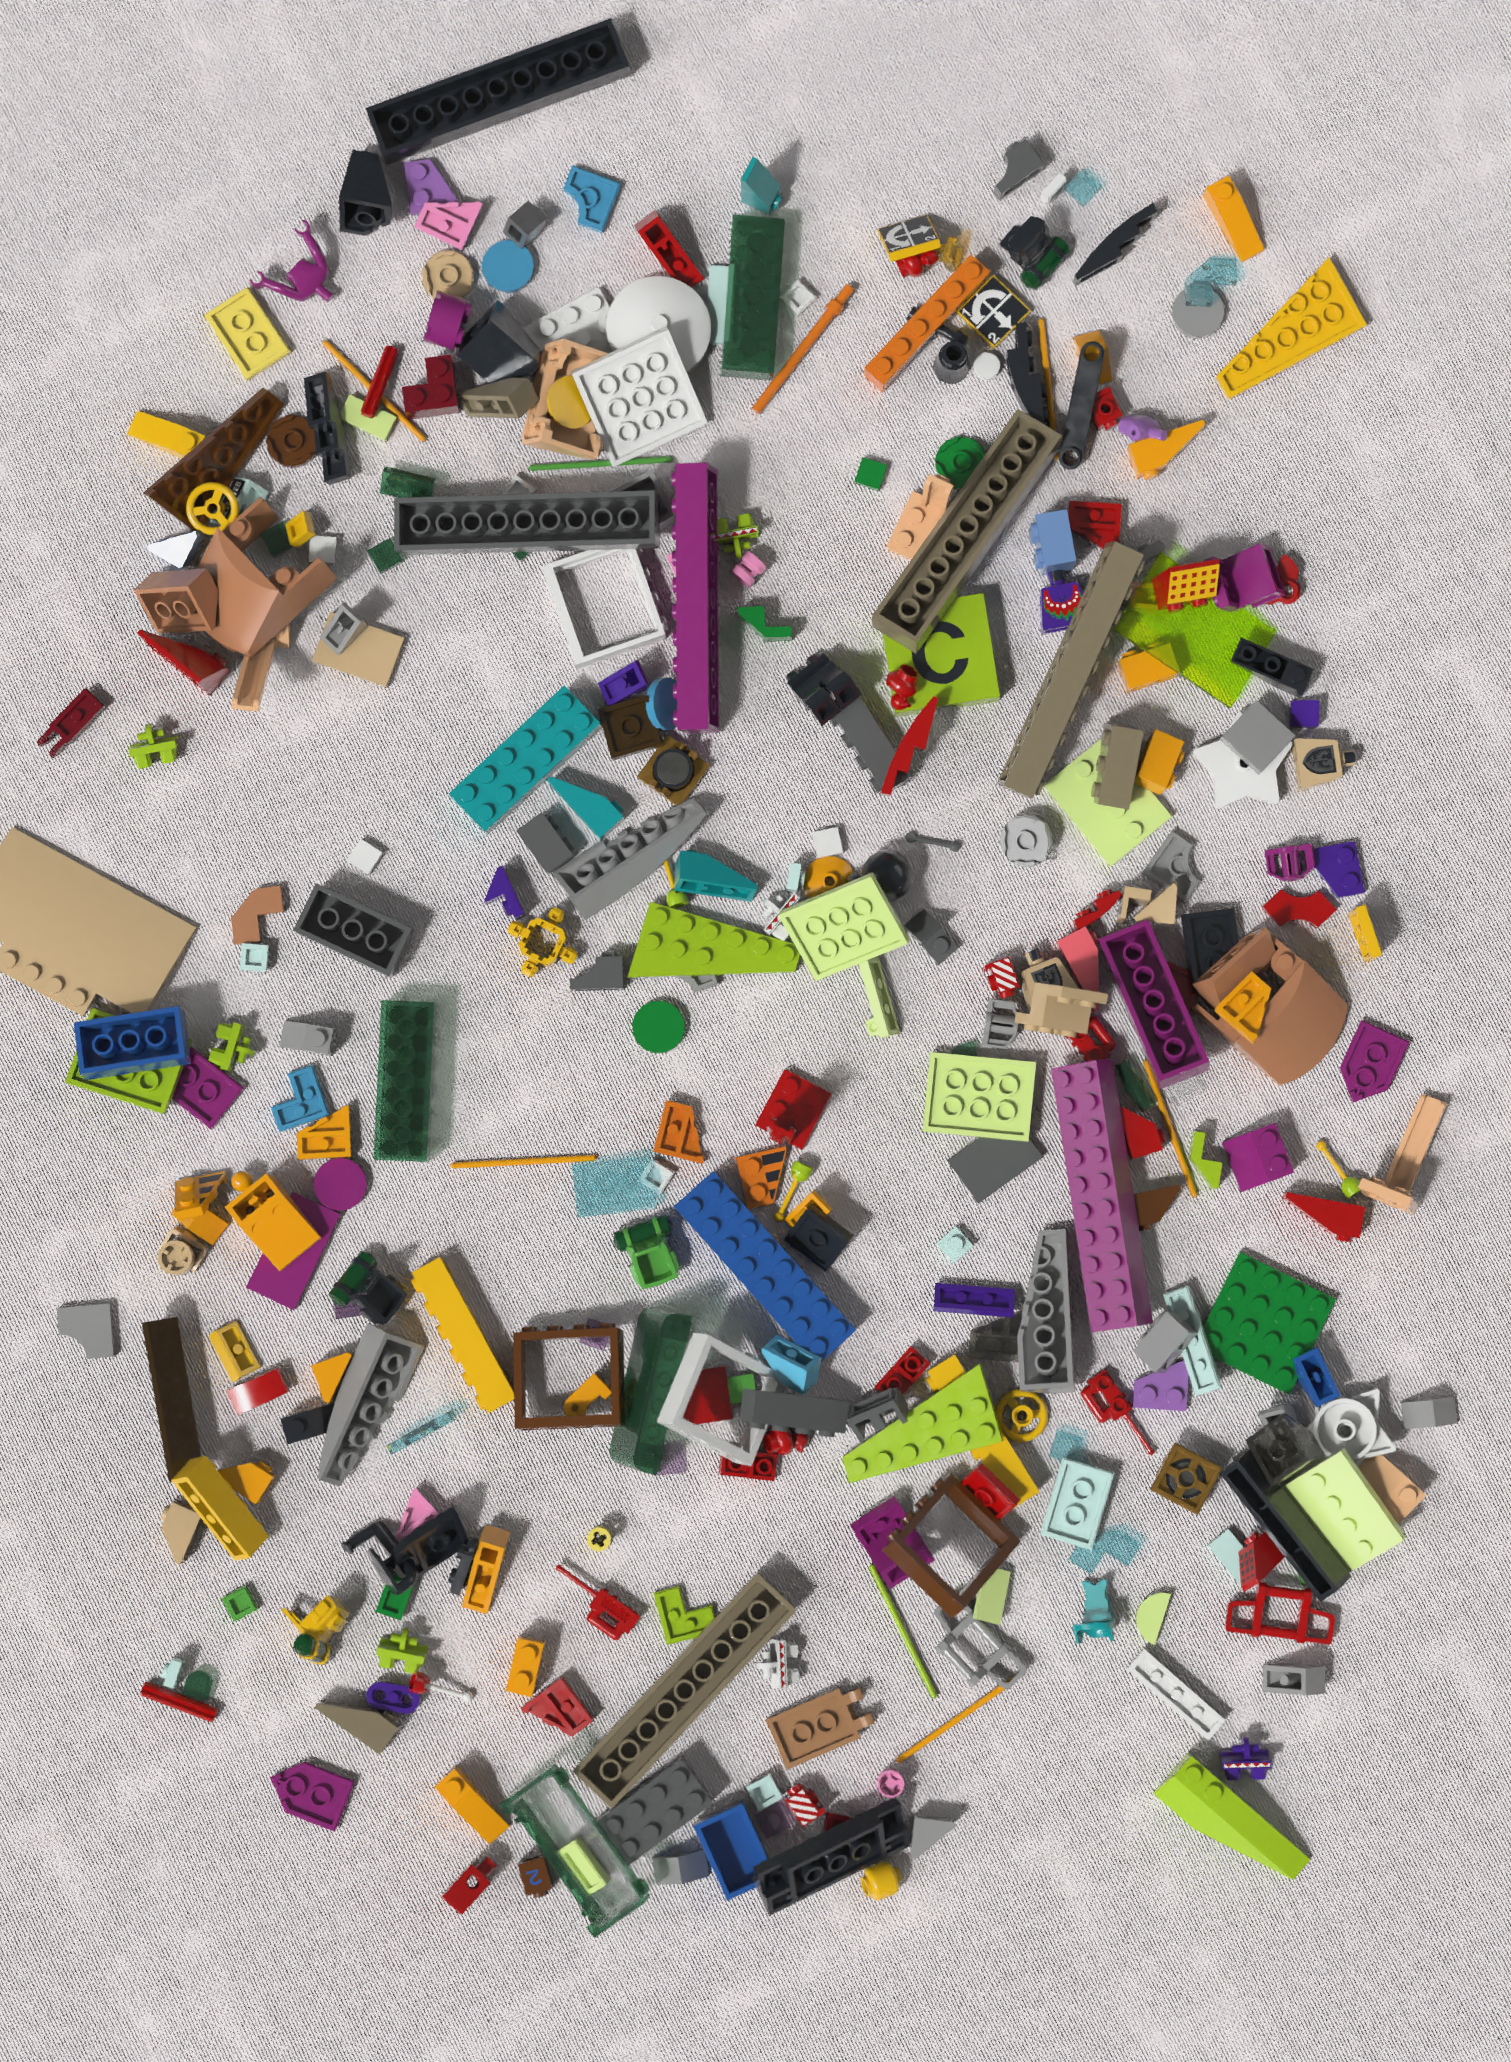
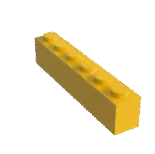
[411,1257,514,1413]
[925,1354,1039,1508]

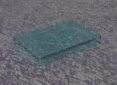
[571,1156,657,1218]

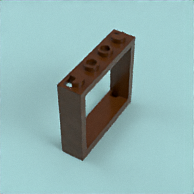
[513,1323,625,1431]
[882,1473,1021,1618]

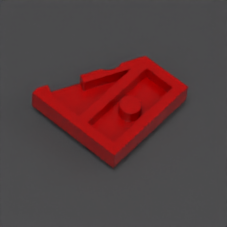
[1068,501,1122,549]

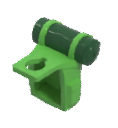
[613,1214,680,1290]

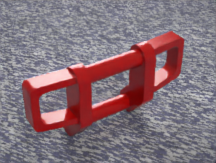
[1224,1582,1335,1645]

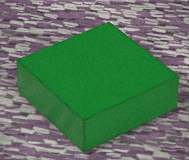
[854,457,887,491]

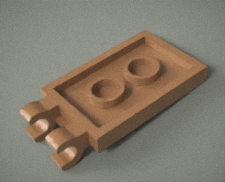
[766,1687,875,1770]

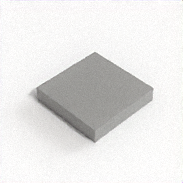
[1220,700,1296,775]

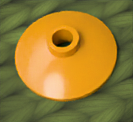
[803,856,853,899]

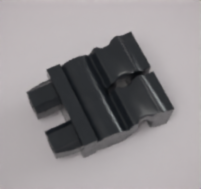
[786,653,862,726]

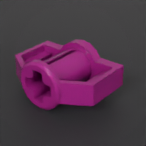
[1264,844,1316,882]

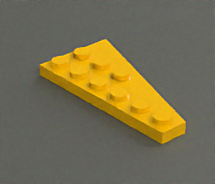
[1215,257,1367,401]

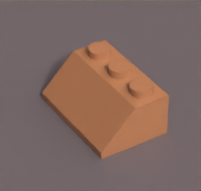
[134,568,218,634]
[1192,927,1276,1009]

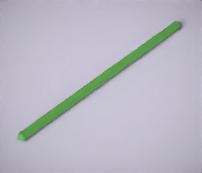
[528,456,674,471]

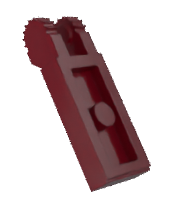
[37,688,106,758]

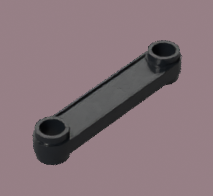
[1059,341,1105,470]

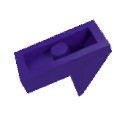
[598,660,649,706]
[484,866,525,920]

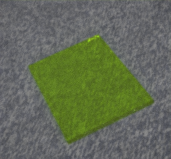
[1113,552,1276,709]

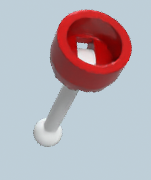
[409,1671,473,1702]

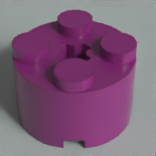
[423,290,472,350]

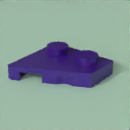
[1303,841,1365,899]

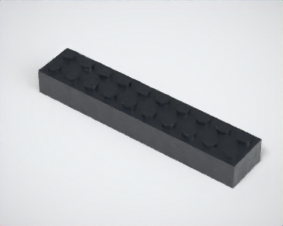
[365,18,630,165]

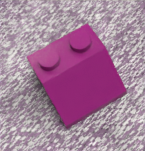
[1222,1123,1294,1192]

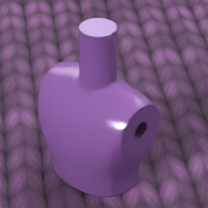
[1118,415,1168,441]

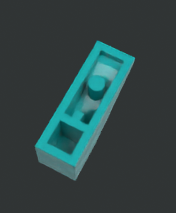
[741,157,783,216]
[547,776,624,841]
[674,850,757,902]

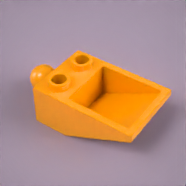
[225,1171,321,1271]

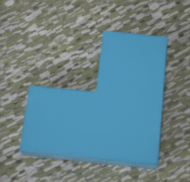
[271,1065,330,1133]

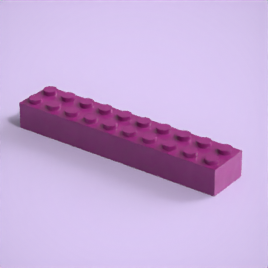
[671,463,719,734]
[1051,1059,1153,1333]

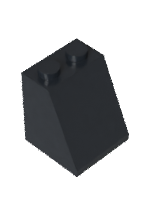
[457,300,542,384]

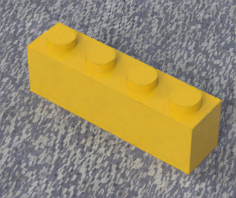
[171,1456,269,1561]

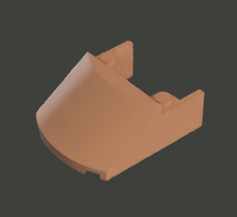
[197,497,337,657]
[1191,927,1348,1086]

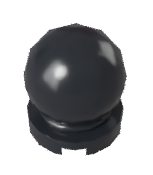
[845,850,913,902]

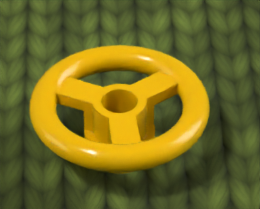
[186,482,239,535]
[995,1389,1048,1442]

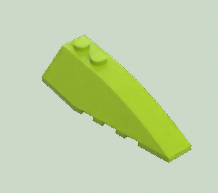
[1153,1752,1311,1880]

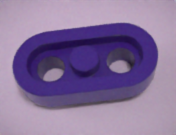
[366,1681,421,1714]

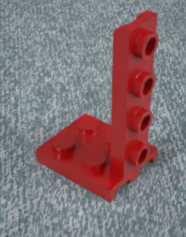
[755,1069,831,1150]

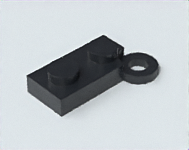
[448,1535,480,1596]

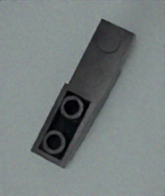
[1006,323,1048,424]

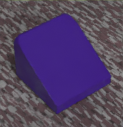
[1290,700,1320,729]

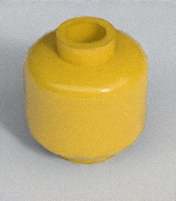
[860,1861,902,1901]

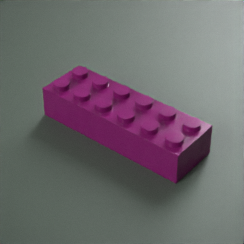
[1099,919,1210,1090]

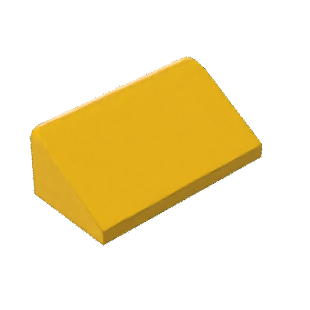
[209,1320,261,1382]

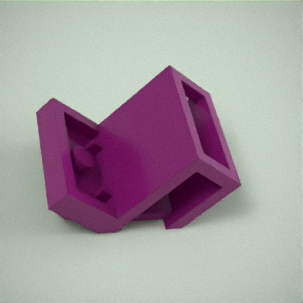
[1204,543,1286,612]
[850,1496,935,1589]

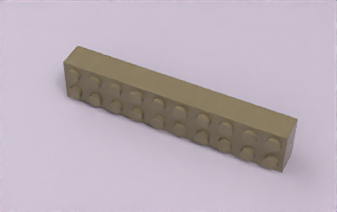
[872,409,1062,654]
[996,541,1144,799]
[572,1571,797,1809]

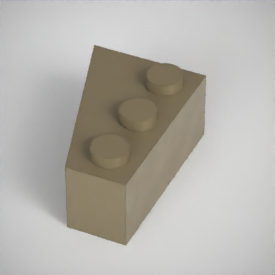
[1091,722,1144,810]

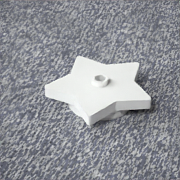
[1192,712,1292,809]
[1298,1389,1397,1467]

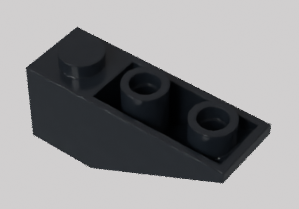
[1230,637,1314,698]

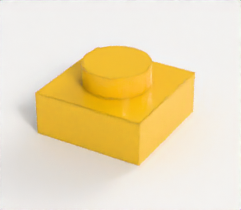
[285,510,316,548]

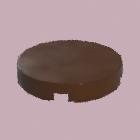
[266,415,316,468]

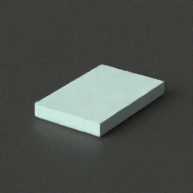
[1040,1457,1114,1550]

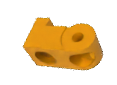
[563,1372,611,1416]

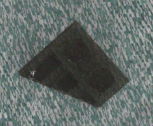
[968,1310,1023,1362]

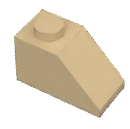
[160,1501,202,1564]

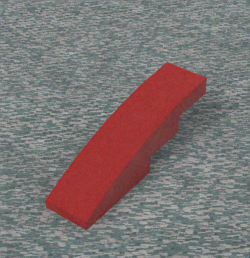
[880,696,939,797]

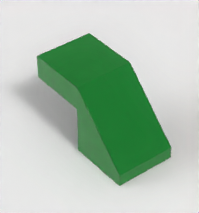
[738,606,792,642]

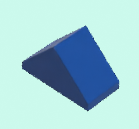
[1293,1347,1341,1407]

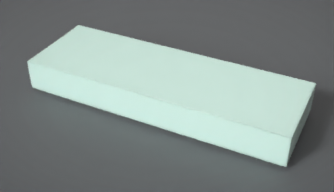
[707,265,736,345]

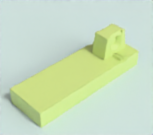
[859,957,900,1038]

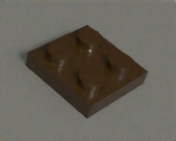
[598,695,663,761]

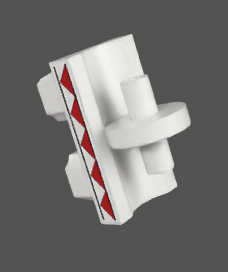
[762,893,800,941]
[755,1639,800,1690]

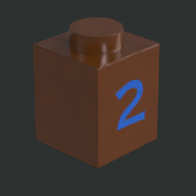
[517,1854,554,1898]

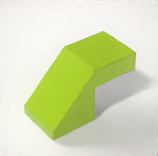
[1188,1131,1222,1190]

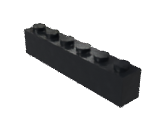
[1220,1449,1351,1602]

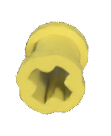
[587,1526,612,1552]

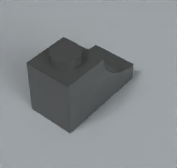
[994,139,1044,201]
[570,952,624,991]

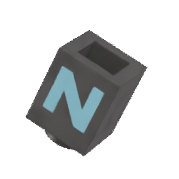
[503,200,548,249]

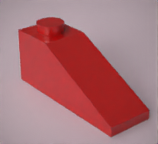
[634,210,704,288]
[1282,1192,1365,1243]

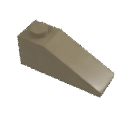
[457,378,539,418]
[314,1701,401,1755]

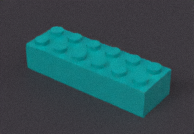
[449,685,602,835]

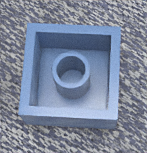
[1029,509,1076,576]

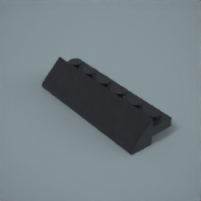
[751,1797,911,1916]

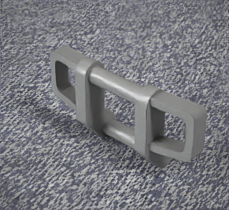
[934,1605,1027,1690]

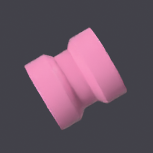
[730,551,767,588]
[877,1768,904,1798]

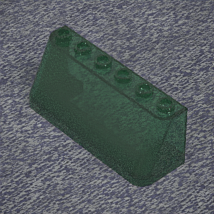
[609,1308,693,1475]

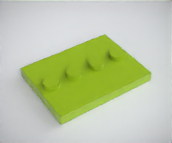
[65,1008,192,1115]

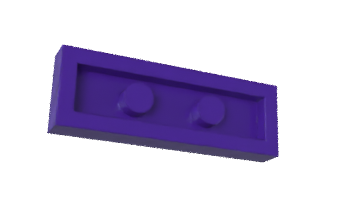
[933,1283,1015,1318]

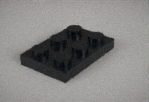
[1181,908,1239,994]

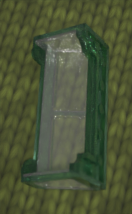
[499,1762,650,1938]

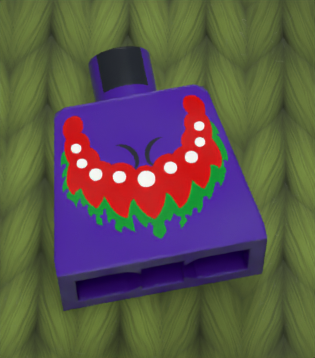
[1040,570,1082,635]

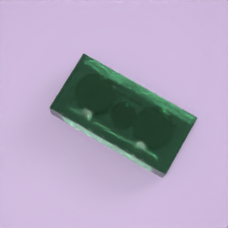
[380,466,436,498]

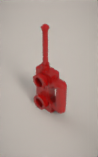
[1065,1016,1117,1062]
[1080,1369,1155,1455]
[556,1564,641,1641]

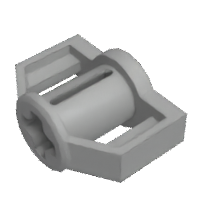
[982,998,1019,1049]

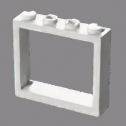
[541,549,669,669]
[657,1331,784,1466]

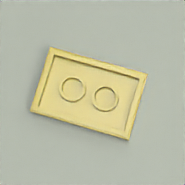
[204,287,291,381]

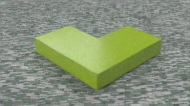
[653,1586,715,1645]

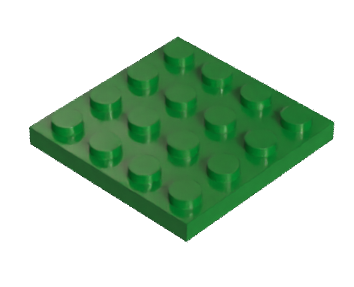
[1203,1252,1336,1395]

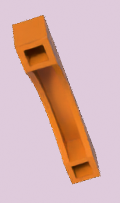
[863,254,990,393]

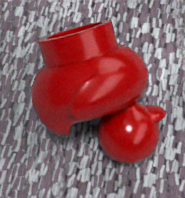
[896,249,939,278]
[886,664,919,711]
[763,1425,809,1455]

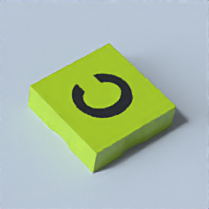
[881,593,1000,718]

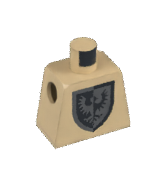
[1292,738,1356,792]
[1020,948,1079,1014]

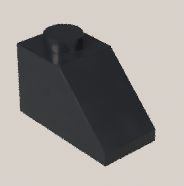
[280,1403,335,1445]

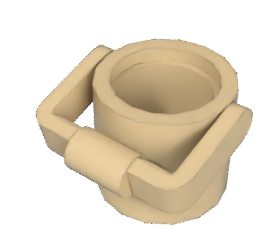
[158,1227,208,1276]

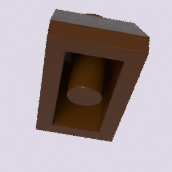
[1133,1185,1180,1231]

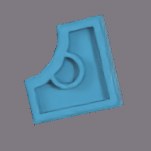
[563,165,621,234]

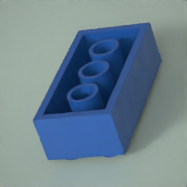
[73,1006,191,1080]

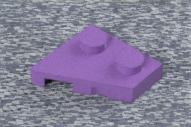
[404,159,459,216]
[1132,1360,1189,1411]

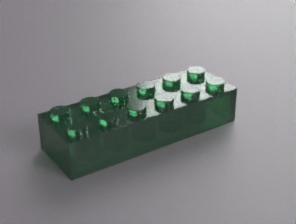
[720,214,785,381]
[373,1000,437,1163]

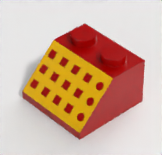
[1152,559,1220,613]

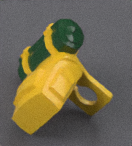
[281,1595,350,1665]

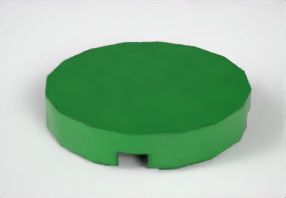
[935,437,986,489]
[632,1001,685,1054]

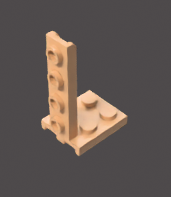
[886,474,953,561]
[232,622,291,711]
[1358,1094,1447,1216]

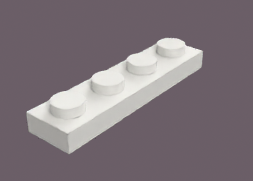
[1126,1648,1226,1741]

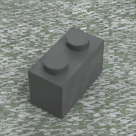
[516,812,574,876]

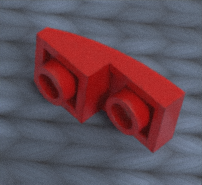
[1072,889,1121,931]
[873,1346,931,1395]
[226,1367,289,1415]
[718,1452,778,1481]

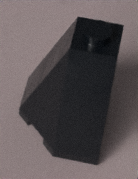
[339,149,392,236]

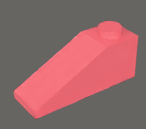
[1056,926,1099,1013]

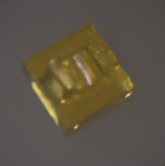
[935,237,965,272]

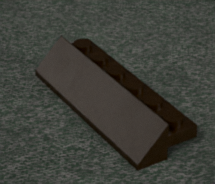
[142,1317,201,1482]

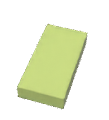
[340,394,397,442]
[973,1569,1011,1625]
[558,1836,611,1895]

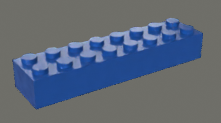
[674,1171,856,1362]

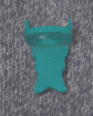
[1072,1579,1115,1644]

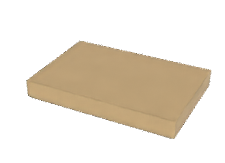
[312,612,405,688]

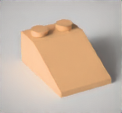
[1358,1455,1426,1525]

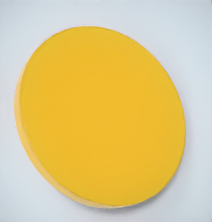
[547,375,591,429]

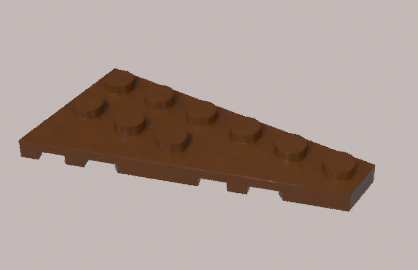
[143,388,284,531]

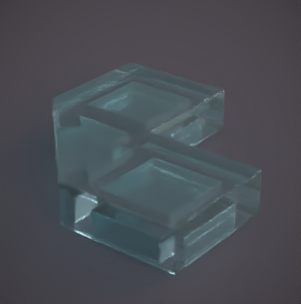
[1184,257,1237,307]
[386,1409,457,1454]
[1068,1529,1142,1575]

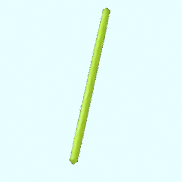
[869,1563,937,1699]

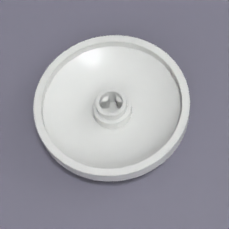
[606,276,711,373]

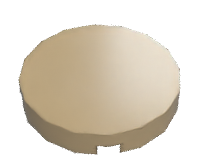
[422,250,474,299]

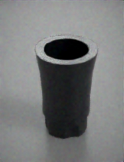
[933,341,970,384]

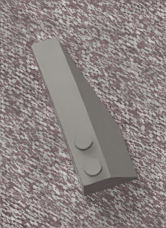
[552,798,707,921]
[1017,1229,1076,1394]
[317,1323,425,1486]

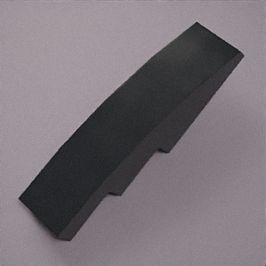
[1073,203,1158,287]
[304,371,352,485]

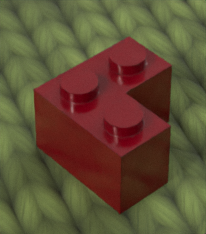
[402,355,460,420]

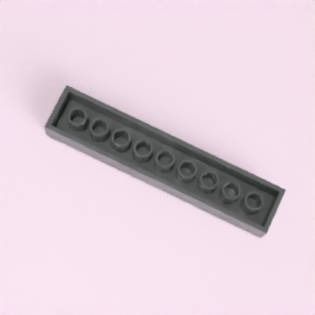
[394,490,660,555]

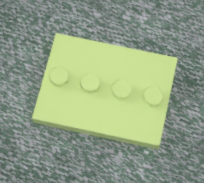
[1043,739,1172,867]
[778,872,910,981]
[922,1052,1036,1142]
[1282,1448,1407,1572]

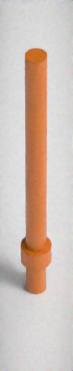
[751,284,854,414]

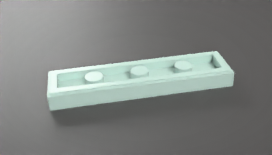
[1163,1286,1223,1396]

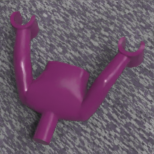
[250,220,334,303]

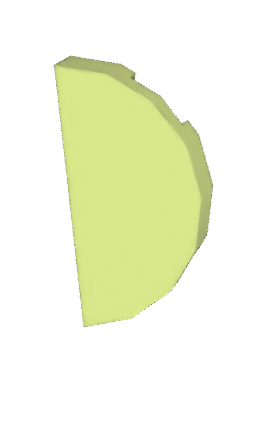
[1135,1592,1171,1645]

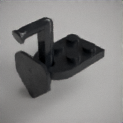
[341,1507,468,1596]

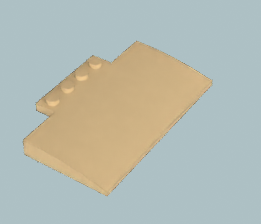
[0,827,197,1017]

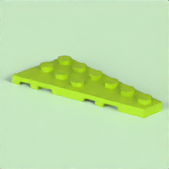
[627,902,800,979]
[842,1363,1003,1483]

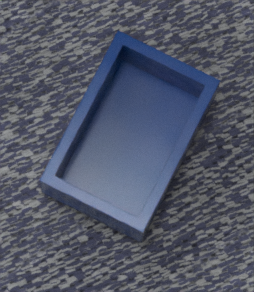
[693,1800,769,1901]

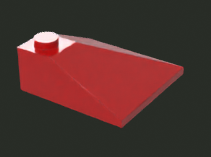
[137,629,229,696]

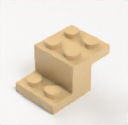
[1014,982,1108,1038]

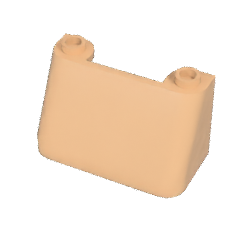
[522,338,609,460]

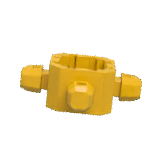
[507,907,578,978]

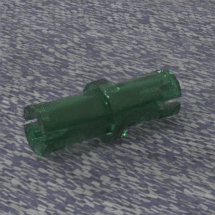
[1115,1059,1155,1112]

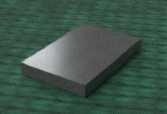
[947,1137,1043,1204]

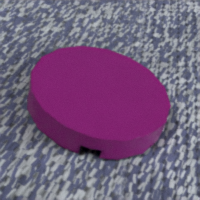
[313,1158,367,1211]

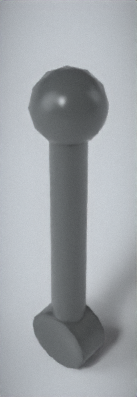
[906,832,960,852]

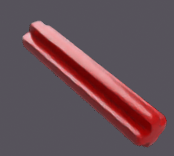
[361,345,398,419]
[140,1682,218,1722]

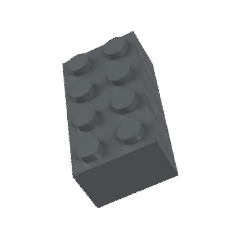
[293,883,415,979]
[594,1756,714,1867]

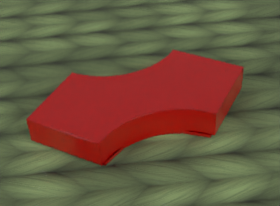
[1261,889,1337,929]

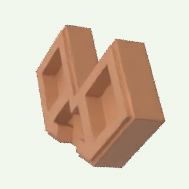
[231,886,285,945]

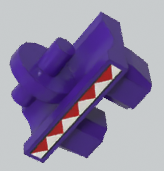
[1220,1736,1272,1781]

